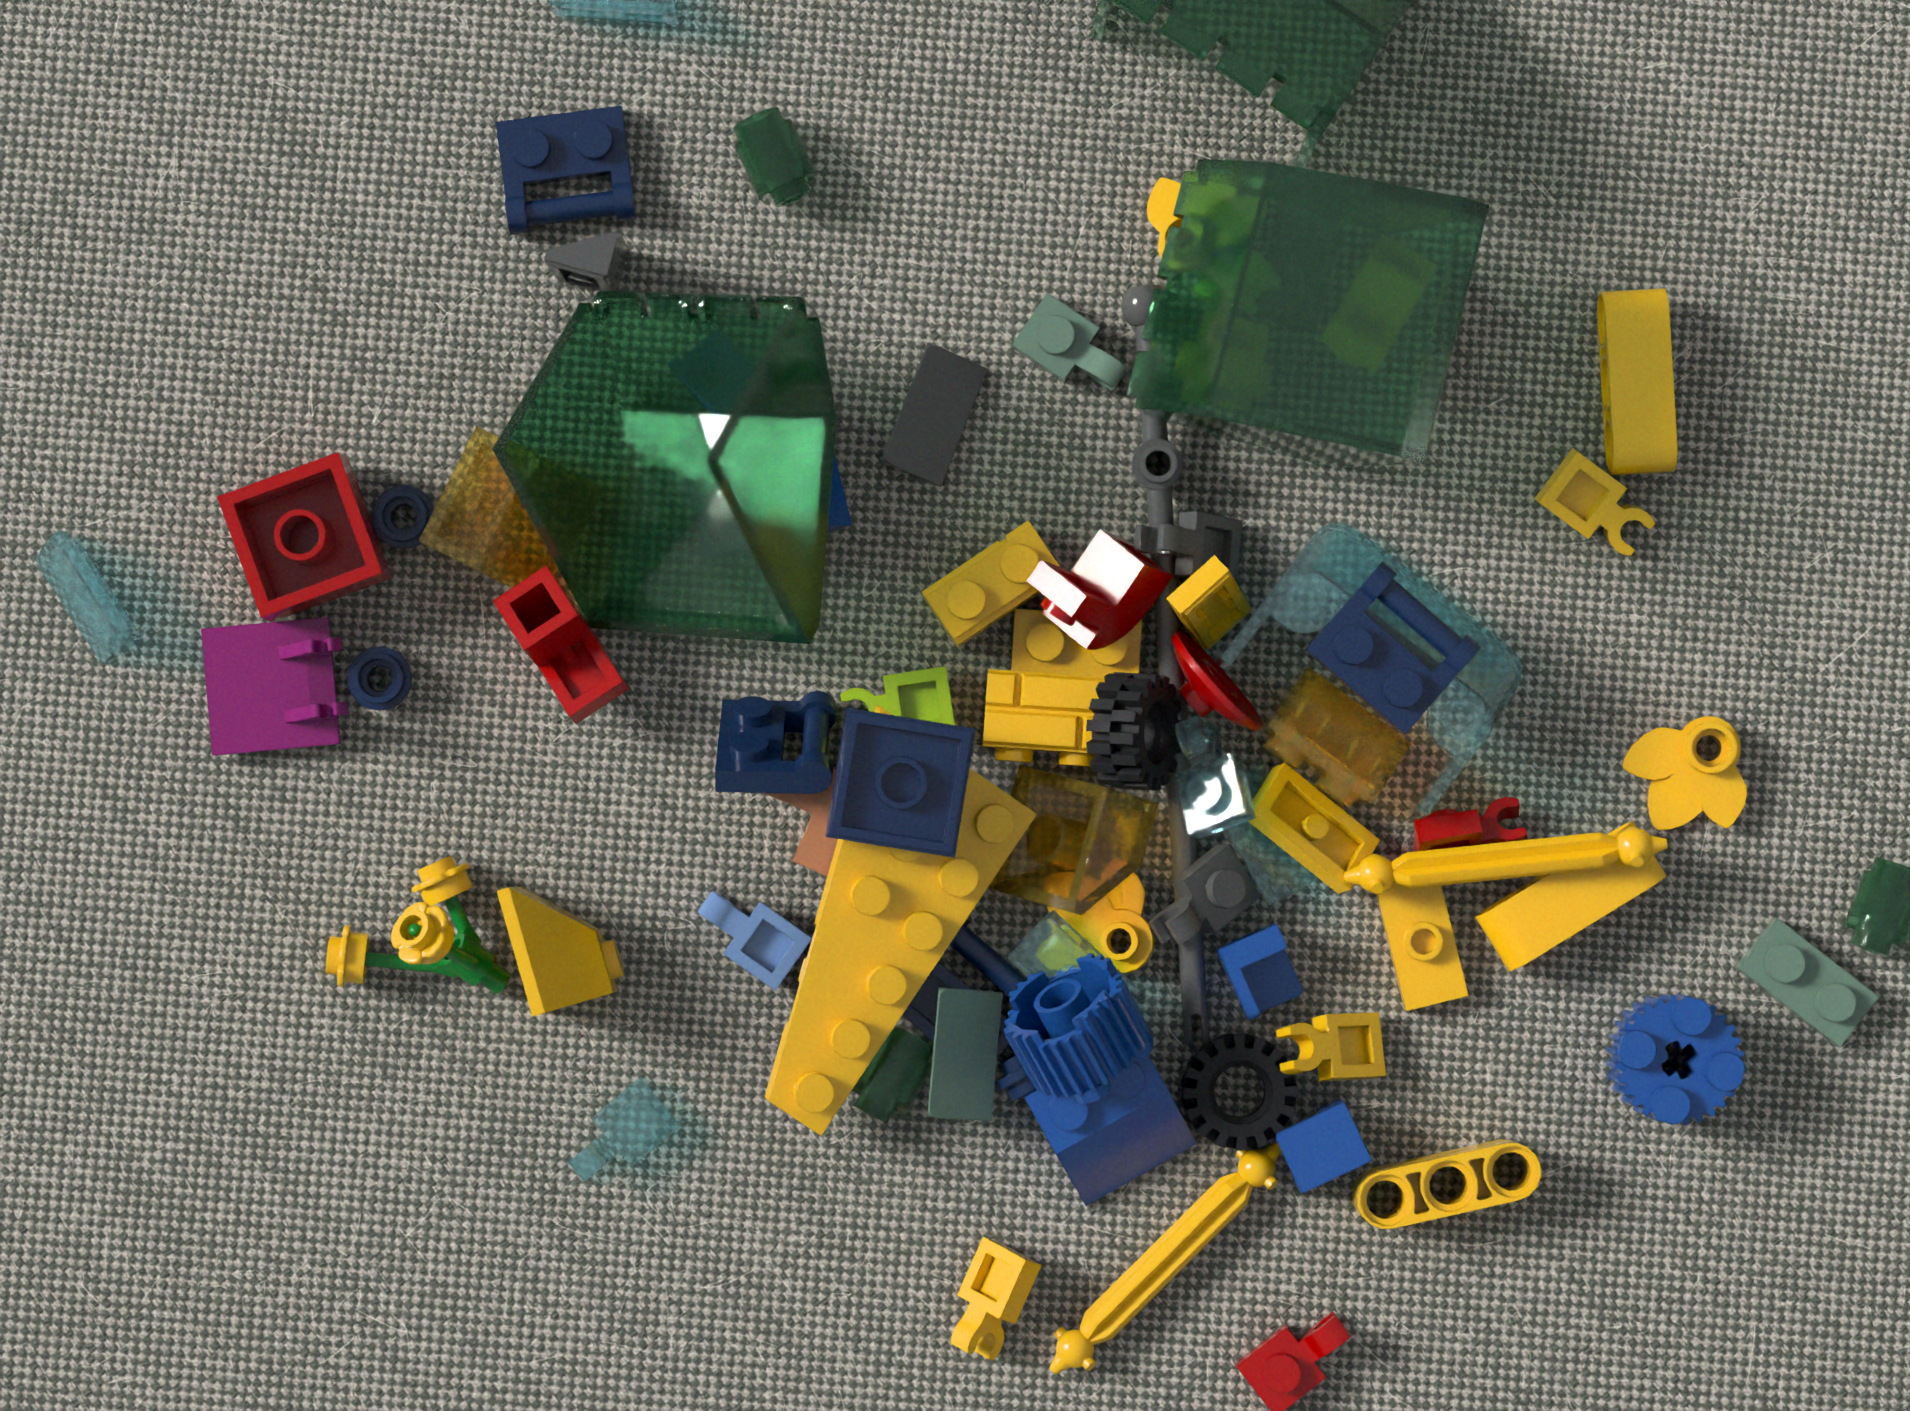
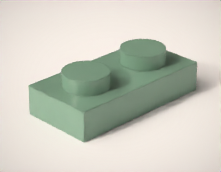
[1735,918,1879,1047]

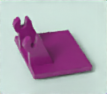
[201,617,349,756]

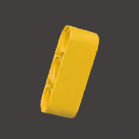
[1597,288,1678,475]
[1475,821,1667,972]
[1352,1139,1541,1229]

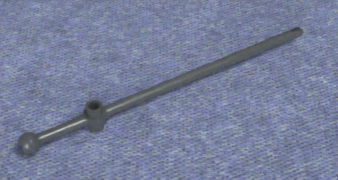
[1121,285,1210,1049]

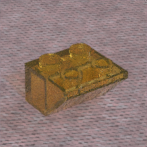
[419,426,598,588]
[1258,666,1411,808]

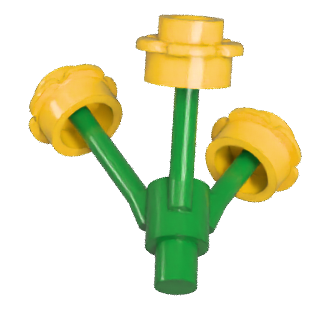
[325,855,510,994]

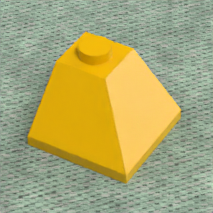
[497,887,625,1017]

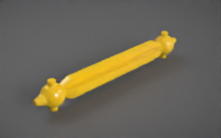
[1344,827,1668,894]
[1049,1142,1282,1375]

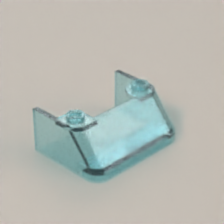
[1215,523,1522,817]

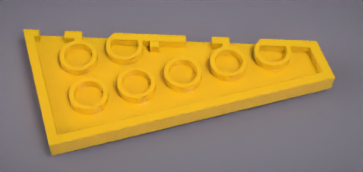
[765,705,1037,1136]

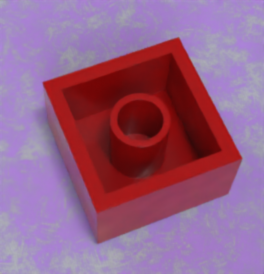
[217,452,392,622]

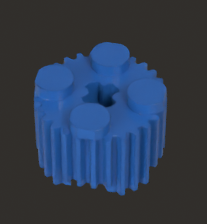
[1004,953,1153,1105]
[1605,994,1745,1125]

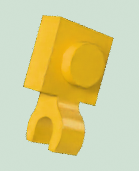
[951,1237,1042,1361]

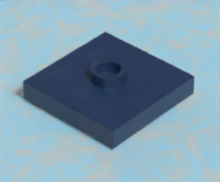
[825,708,976,858]

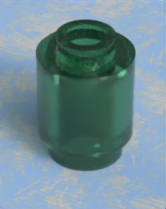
[733,107,817,207]
[1843,857,1910,957]
[852,1025,933,1123]

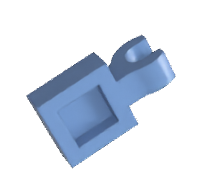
[698,890,812,991]

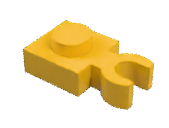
[1534,448,1655,556]
[1276,1012,1386,1081]

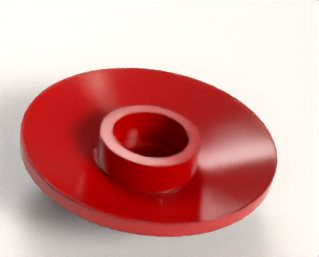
[1171,630,1263,731]

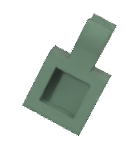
[1012,293,1126,392]

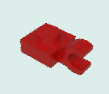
[1413,797,1527,851]
[1236,1311,1350,1411]

